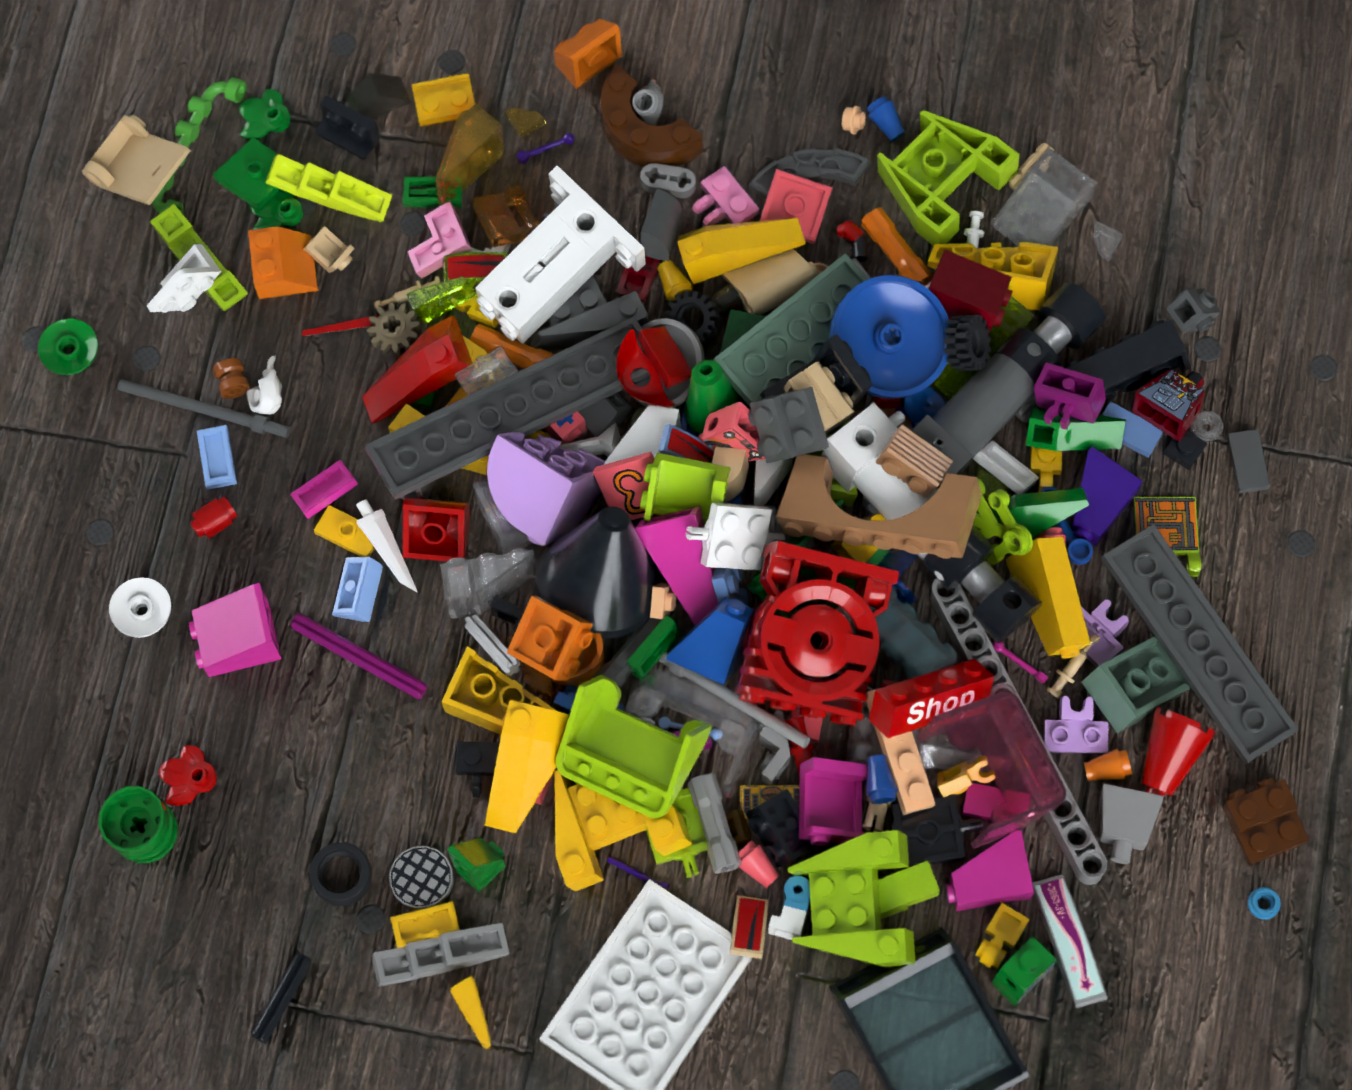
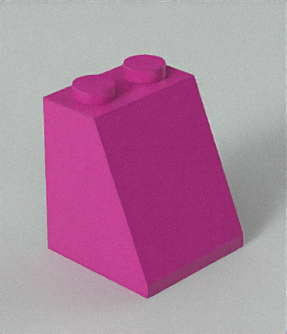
[189,583,281,677]

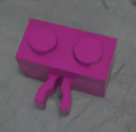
[1034,363,1106,430]

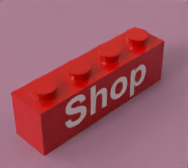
[869,659,994,738]

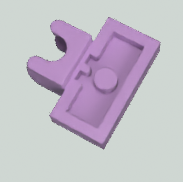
[1081,599,1129,668]
[1044,696,1109,754]

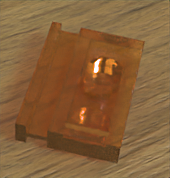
[507,635,554,701]

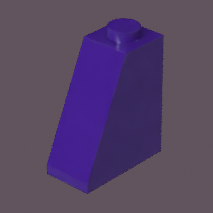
[1071,446,1142,547]

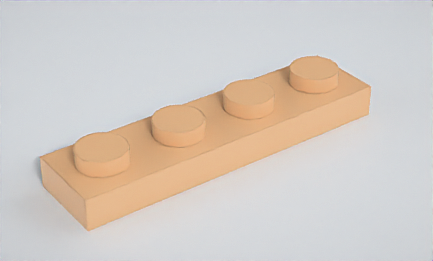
[865,689,936,815]

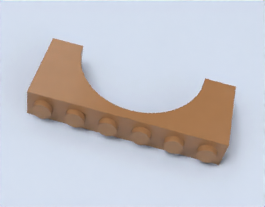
[776,454,982,559]

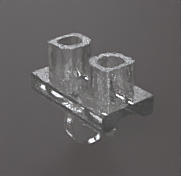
[454,347,518,396]

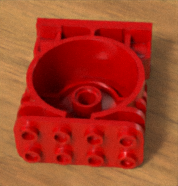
[734,541,900,726]

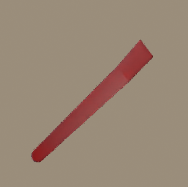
[302,316,379,336]

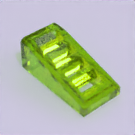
[407,276,477,323]

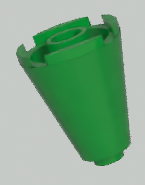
[685,360,745,434]

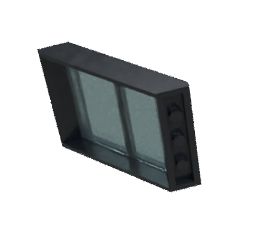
[829,927,1030,1090]

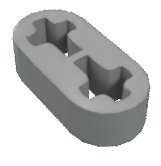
[640,163,696,198]

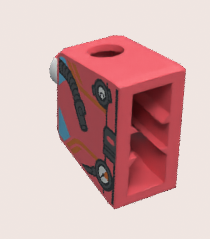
[698,402,765,461]

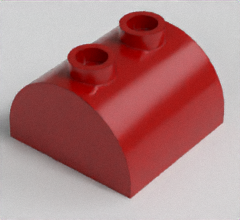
[403,497,470,563]

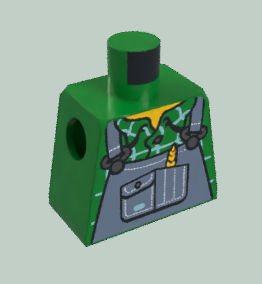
[991,936,1057,1007]

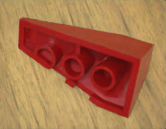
[362,315,475,424]

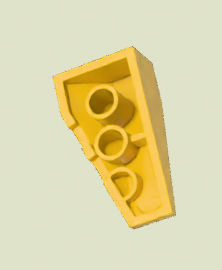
[677,218,806,285]
[927,242,1058,310]
[485,700,570,833]

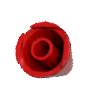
[1142,707,1215,796]

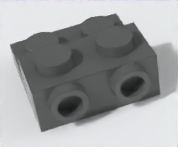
[748,387,829,463]

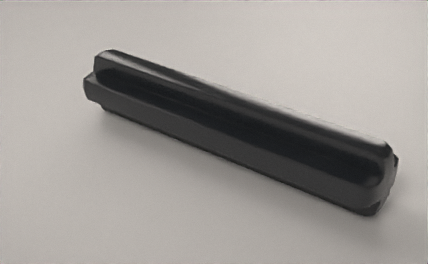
[251,952,311,1043]

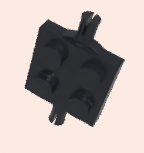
[891,795,983,869]

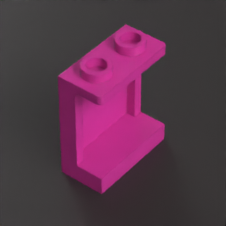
[799,757,868,846]

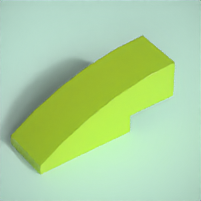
[878,861,940,919]

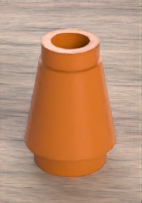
[1084,748,1132,781]

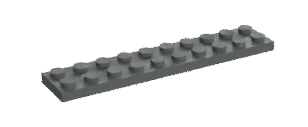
[365,317,650,500]

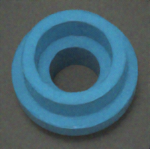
[1247,887,1281,920]

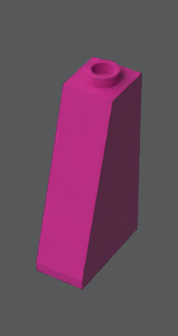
[635,506,718,625]

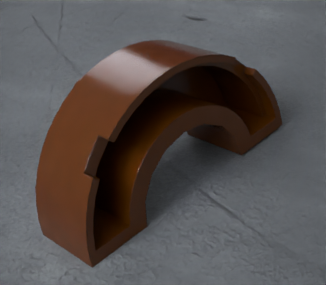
[600,64,703,167]

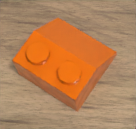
[553,18,622,89]
[248,226,318,299]

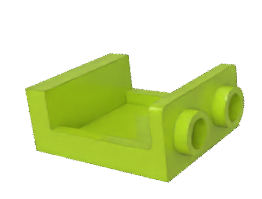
[640,453,731,524]

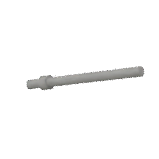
[658,651,810,748]

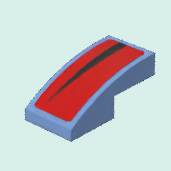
[658,424,714,463]

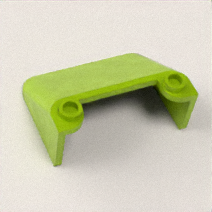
[556,675,712,818]

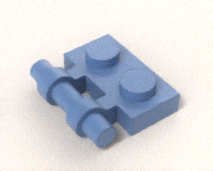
[712,568,749,606]

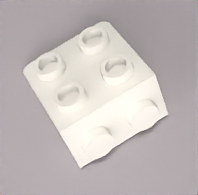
[147,244,221,313]

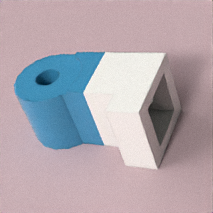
[768,876,810,940]

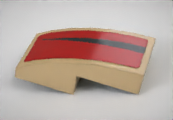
[729,895,769,959]

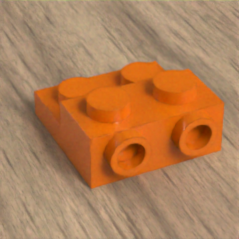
[506,595,593,681]

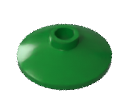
[38,319,98,375]

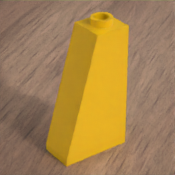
[1006,536,1091,659]

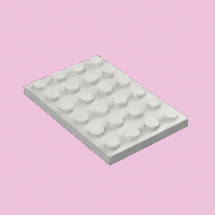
[539,879,752,1090]

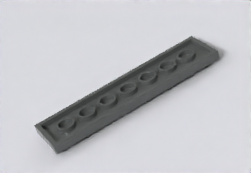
[1101,524,1299,765]

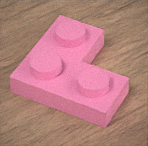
[408,201,472,279]

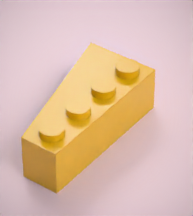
[441,646,556,735]

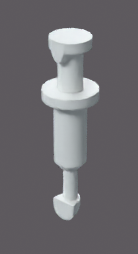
[964,211,984,248]

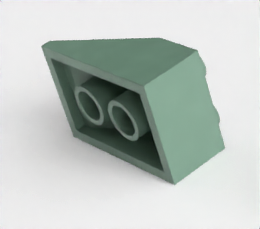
[1082,636,1192,734]

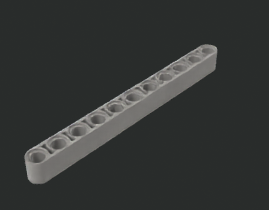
[930,578,1107,885]

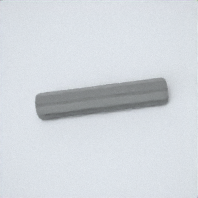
[465,614,521,676]

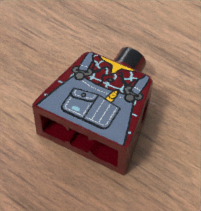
[1132,370,1205,441]

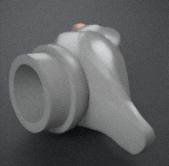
[632,79,664,126]

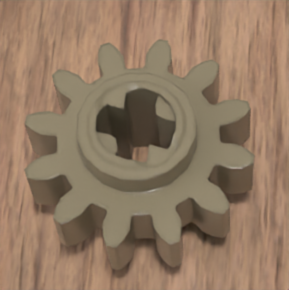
[367,302,422,357]

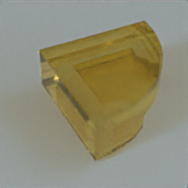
[505,108,546,138]

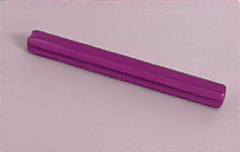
[291,613,428,699]

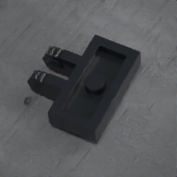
[456,741,500,798]

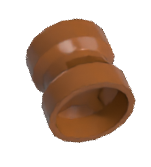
[213,358,250,399]

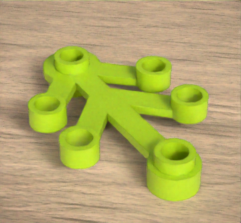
[973,478,1033,565]

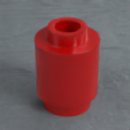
[190,496,238,540]

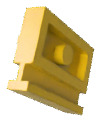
[412,73,477,126]

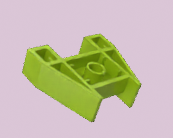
[877,110,1019,246]
[788,830,916,967]

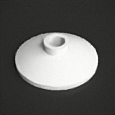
[109,578,171,638]

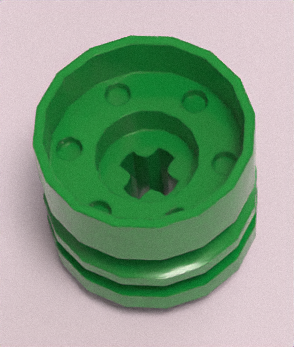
[98,786,178,864]

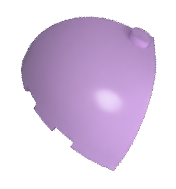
[487,432,605,546]

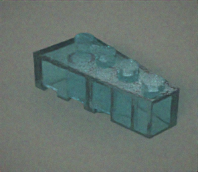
[870,588,957,680]

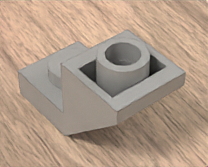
[758,709,790,785]

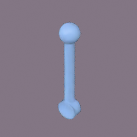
[658,717,723,741]

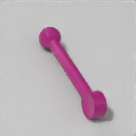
[992,641,1048,684]

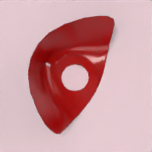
[616,329,675,407]

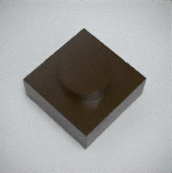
[725,809,751,846]

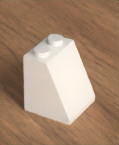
[604,405,681,465]

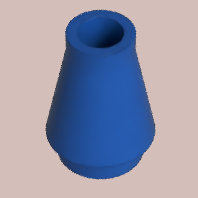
[867,96,906,142]
[866,755,898,804]

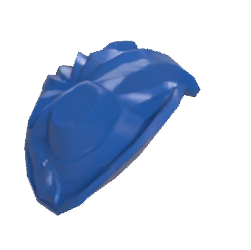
[904,386,947,426]

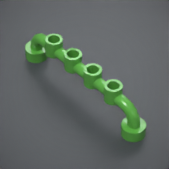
[152,77,246,214]

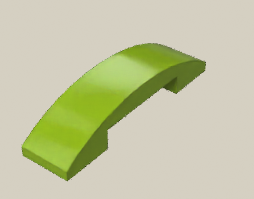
[150,204,248,312]

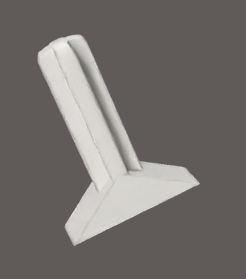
[560,422,621,457]

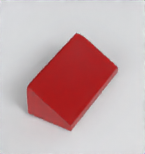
[638,326,692,389]

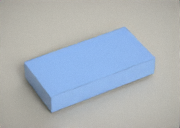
[197,425,237,490]

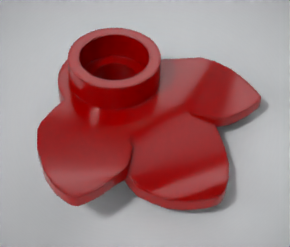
[158,745,217,806]

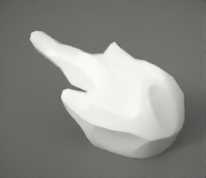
[246,356,282,415]

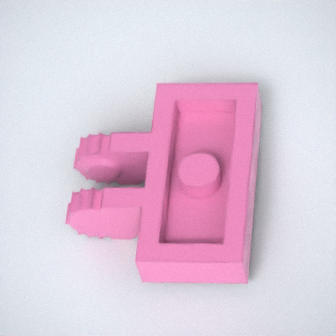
[692,166,759,226]

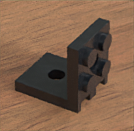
[760,334,873,409]

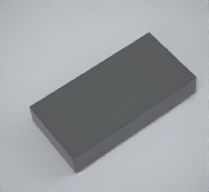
[1227,429,1270,494]

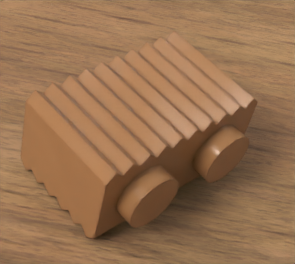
[876,424,954,497]

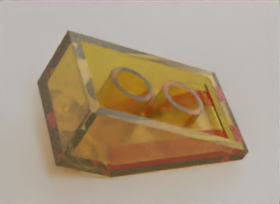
[435,104,504,207]

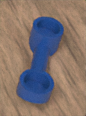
[1040,487,1093,565]

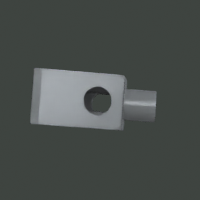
[1099,784,1164,864]

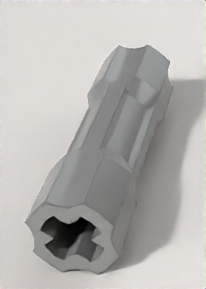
[688,773,742,874]

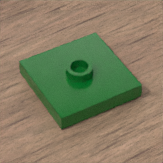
[213,138,281,210]

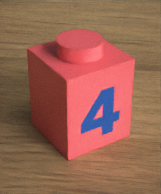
[544,412,587,445]

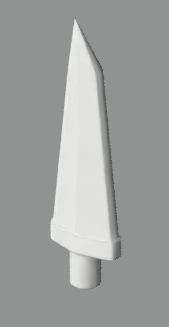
[356,499,418,593]

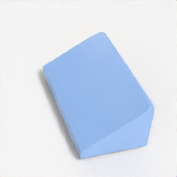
[332,557,383,622]

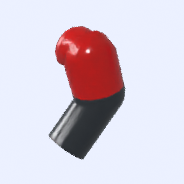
[836,220,868,262]

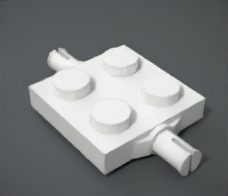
[686,503,785,570]

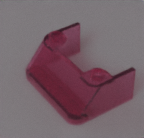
[917,692,1066,849]

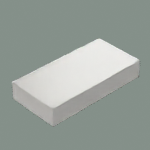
[973,441,1039,495]

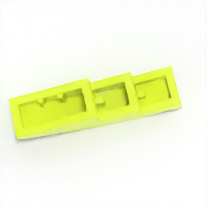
[265,154,392,222]

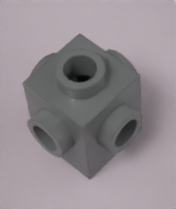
[1166,288,1221,332]

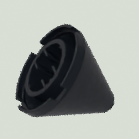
[535,507,660,639]

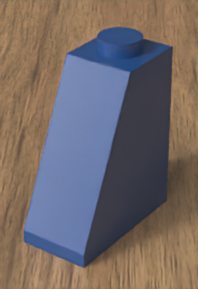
[666,597,754,685]

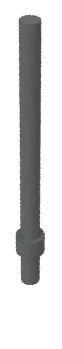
[117,379,291,438]

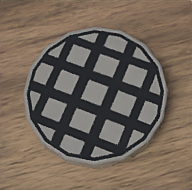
[389,846,453,910]

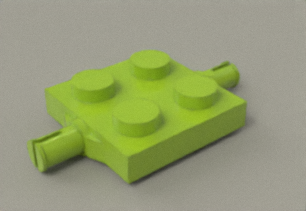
[646,788,708,878]

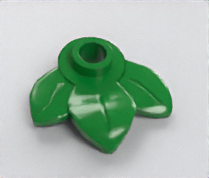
[239,89,290,139]
[249,190,303,230]

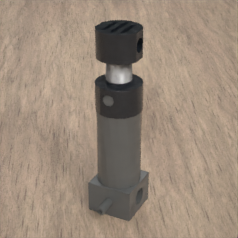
[912,282,1106,489]

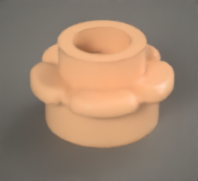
[842,105,866,135]

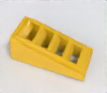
[450,976,491,1049]

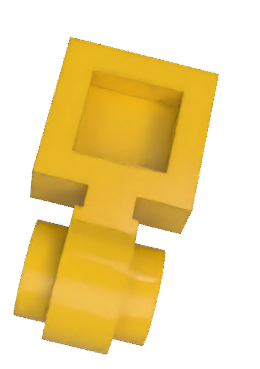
[975,903,1030,968]

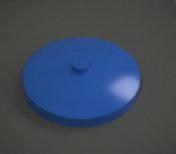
[830,275,949,399]

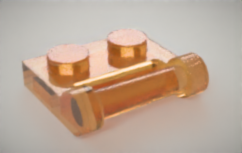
[473,186,541,247]

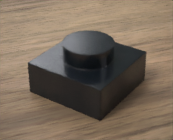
[1164,430,1207,471]

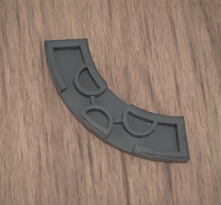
[748,148,871,199]

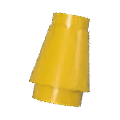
[657,260,693,301]

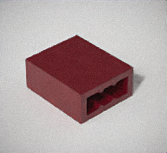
[928,250,1013,335]

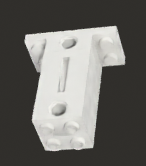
[475,166,646,344]

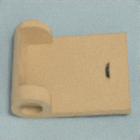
[82,115,190,205]
[721,249,819,315]

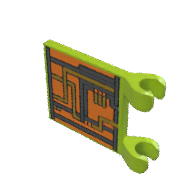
[1133,497,1201,577]

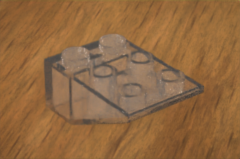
[991,148,1096,246]
[440,548,537,619]

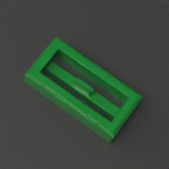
[403,176,463,207]
[626,615,680,680]

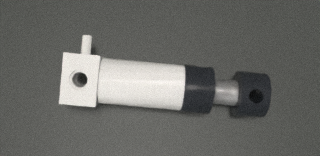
[821,403,1042,643]

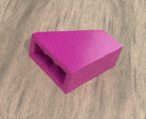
[945,830,1034,912]

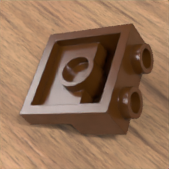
[1222,777,1309,866]

